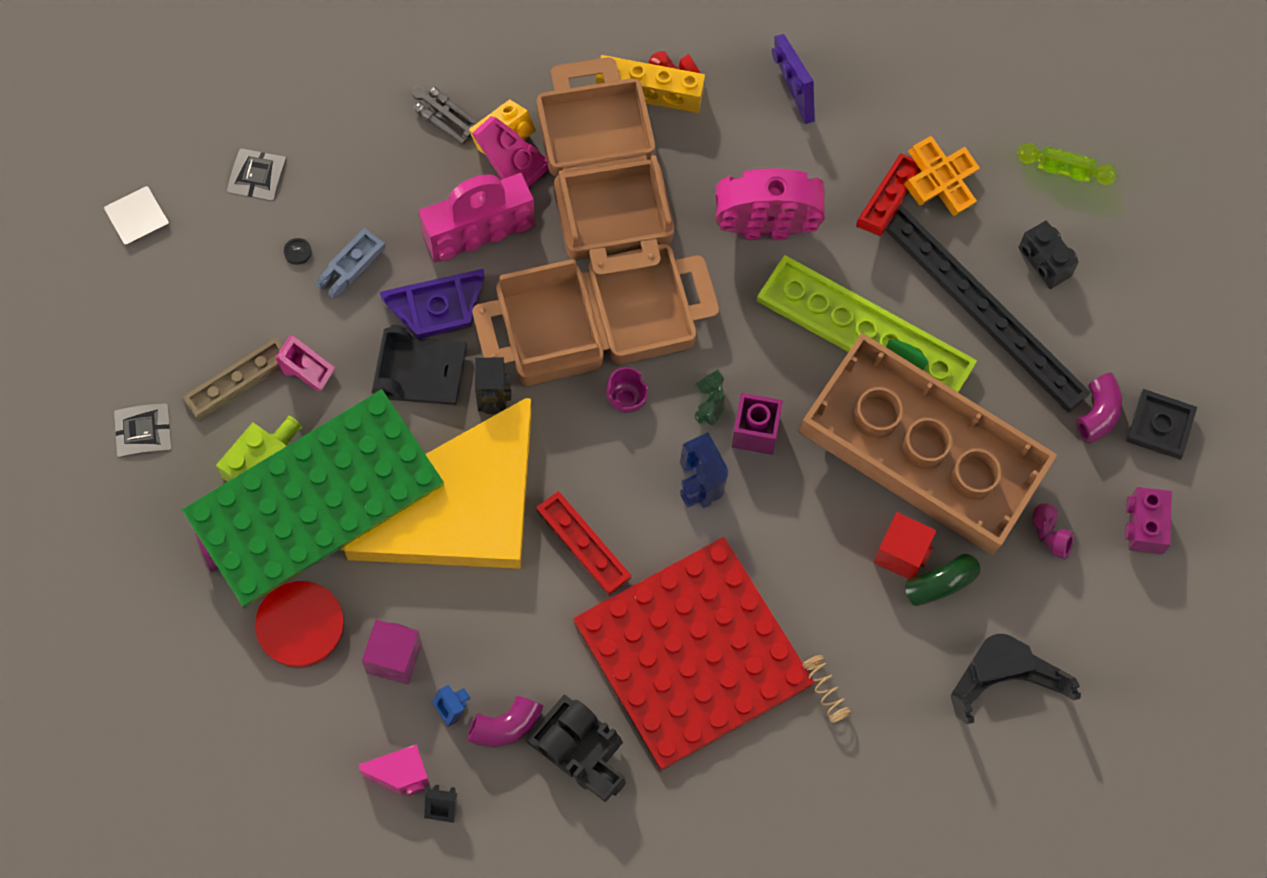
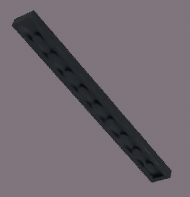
[885,205,1090,413]

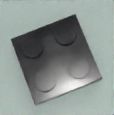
[1126,389,1197,460]

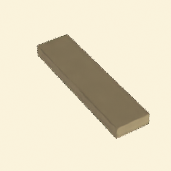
[182,337,283,421]

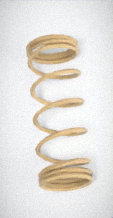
[802,655,851,723]

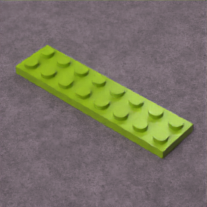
[757,255,977,393]

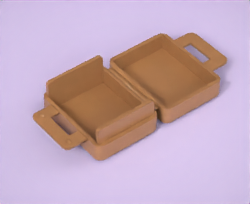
[536,57,675,275]
[472,244,719,386]

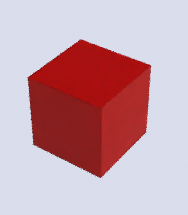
[874,512,937,579]

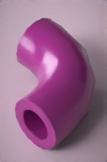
[1076,373,1122,444]
[467,695,543,748]

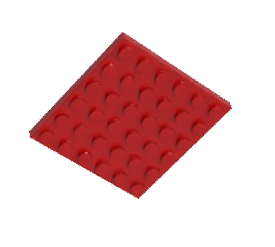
[573,537,815,771]

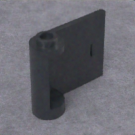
[371,325,467,405]

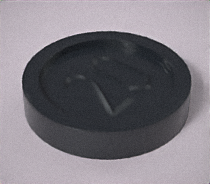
[284,238,312,265]

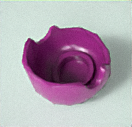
[606,367,648,413]

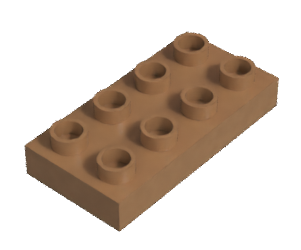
[798,333,1057,556]

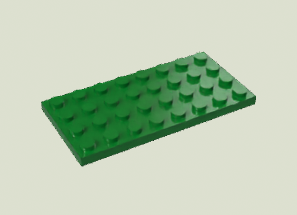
[181,389,444,608]

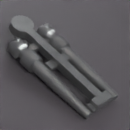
[412,86,478,144]

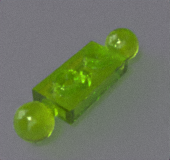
[1017,142,1117,185]

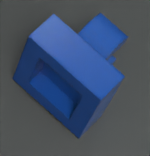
[432,685,471,726]

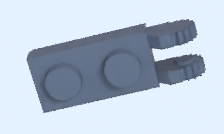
[315,228,386,299]

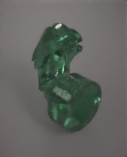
[694,369,725,426]

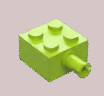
[216,416,302,482]

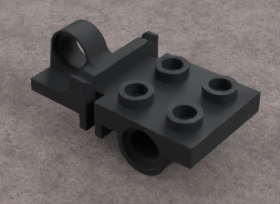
[526,694,626,802]

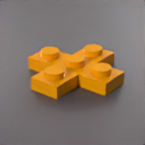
[904,136,980,217]

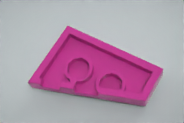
[472,116,549,188]

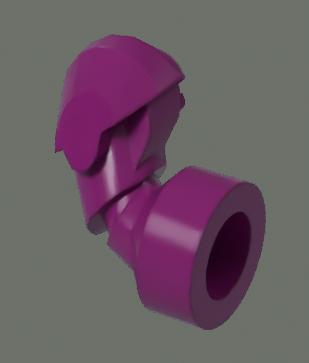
[1032,503,1074,559]

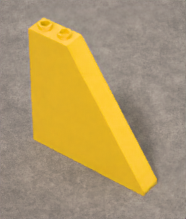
[341,398,532,569]

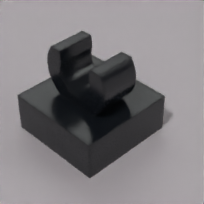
[424,785,458,823]

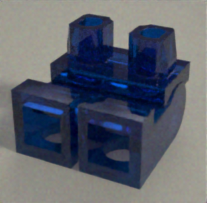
[680,432,728,508]

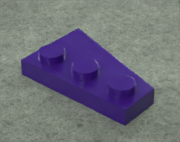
[772,34,815,124]

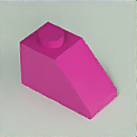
[359,745,430,796]

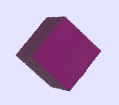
[731,393,783,455]
[362,619,422,685]

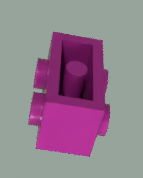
[1125,487,1172,554]

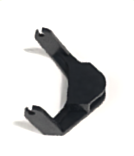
[950,634,1081,724]

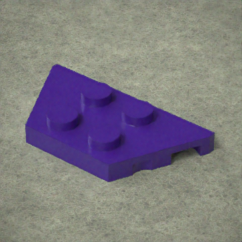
[380,269,485,339]

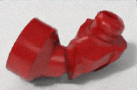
[648,51,701,73]

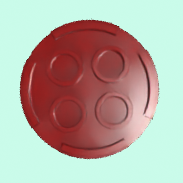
[255,581,344,668]

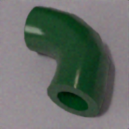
[905,554,981,606]

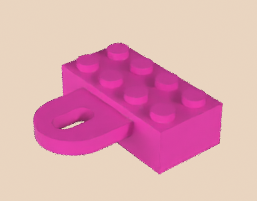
[418,173,535,263]

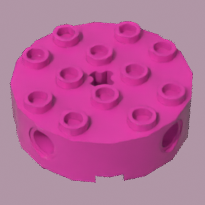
[715,168,825,240]

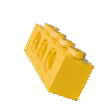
[596,55,705,113]

